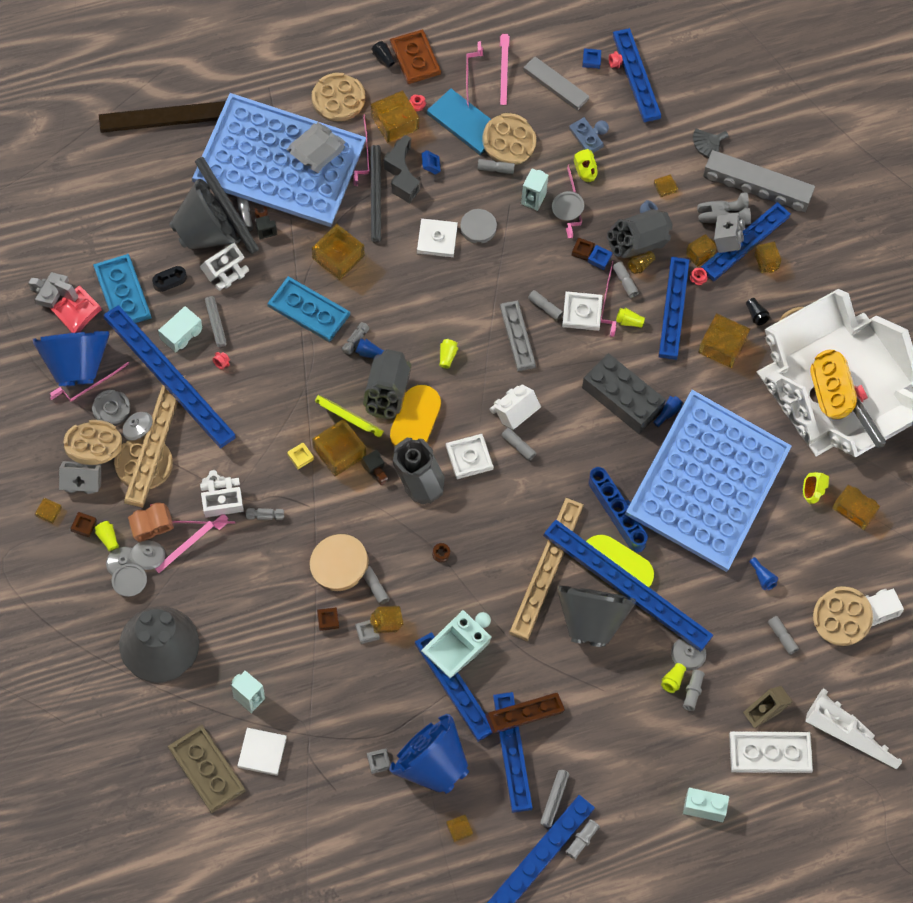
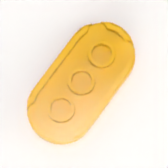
[810,349,857,419]
[390,385,441,448]

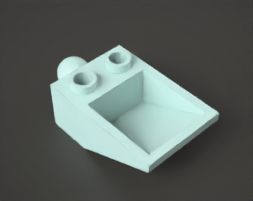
[421,610,492,678]

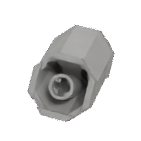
[286,122,345,173]

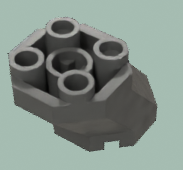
[607,209,673,258]
[363,349,412,419]
[393,437,445,504]

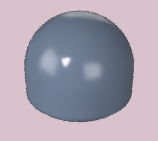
[640,200,658,213]

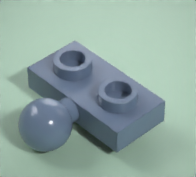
[569,117,609,153]

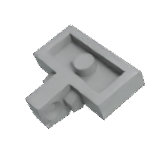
[28,272,69,308]

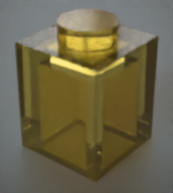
[686,234,717,267]
[755,241,781,273]
[370,606,404,633]

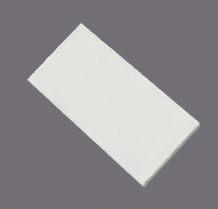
[729,732,813,773]

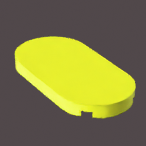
[315,395,384,437]
[586,535,654,587]

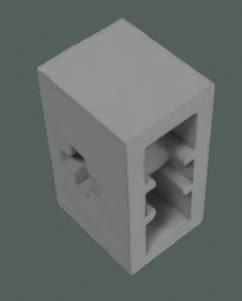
[714,212,745,253]
[59,461,101,494]

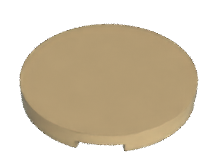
[312,73,365,121]
[482,113,536,165]
[64,420,122,465]
[114,435,173,489]
[310,534,369,591]
[813,587,873,646]

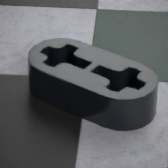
[152,266,187,292]

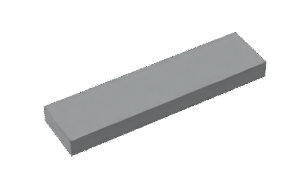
[523,57,589,111]
[500,300,536,372]

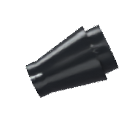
[371,41,396,68]
[746,298,770,326]

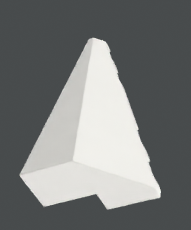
[806,688,902,769]

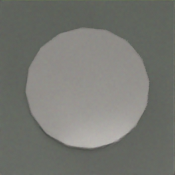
[460,209,497,243]
[92,390,131,426]

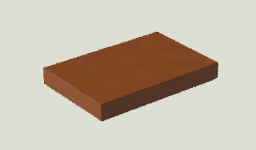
[390,29,441,84]

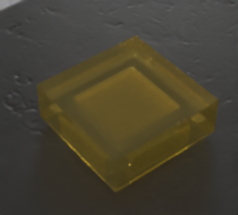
[654,174,678,197]
[35,498,62,524]
[446,815,473,842]

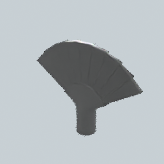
[693,129,729,158]

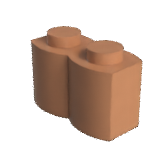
[128,503,174,542]

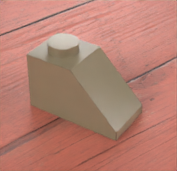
[743,686,793,728]

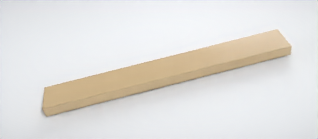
[124,375,185,508]
[509,498,584,641]

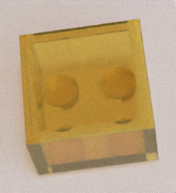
[371,90,419,143]
[312,224,365,280]
[698,313,750,368]
[312,419,366,476]

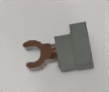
[255,206,277,240]
[361,450,388,485]

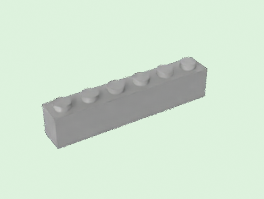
[703,150,815,213]

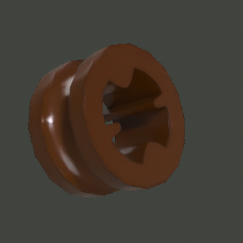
[432,543,450,562]

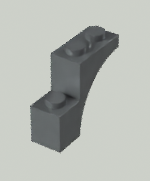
[383,135,420,204]

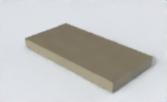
[168,725,246,813]

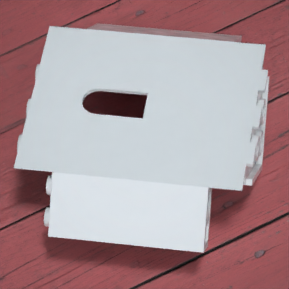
[756,289,913,457]

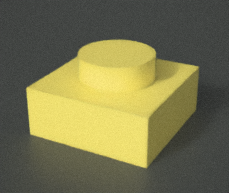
[287,443,314,469]

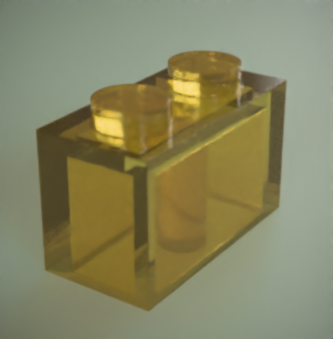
[832,484,880,530]

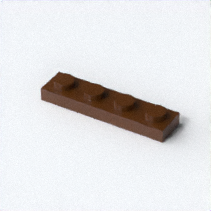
[485,692,565,734]

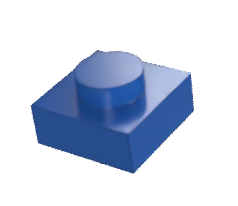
[582,48,601,69]
[422,150,441,175]
[588,245,613,270]

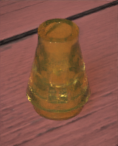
[628,251,655,274]

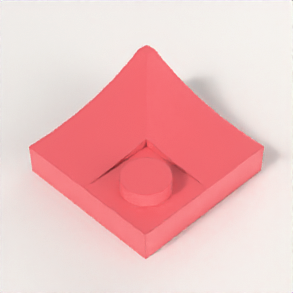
[50,285,102,333]

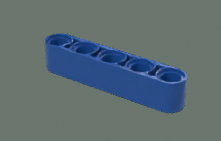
[589,467,648,553]

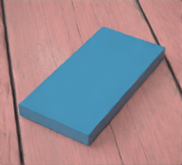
[427,89,491,155]
[93,254,151,323]
[267,276,350,342]

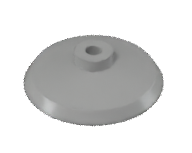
[552,191,584,220]
[123,412,153,440]
[130,540,166,570]
[106,546,133,575]
[111,564,147,597]
[671,638,707,670]

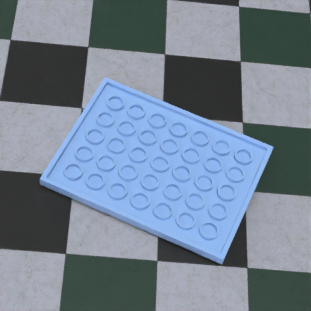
[192,93,366,227]
[625,390,792,572]

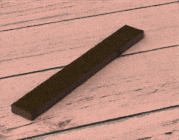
[99,101,226,133]

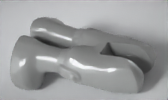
[697,192,751,225]

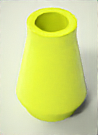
[616,307,645,328]
[439,339,458,369]
[95,521,119,551]
[661,663,686,693]

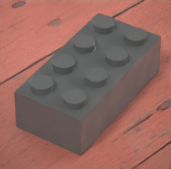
[582,353,666,434]

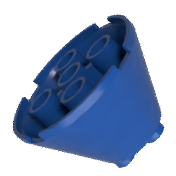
[32,331,110,387]
[389,714,469,794]

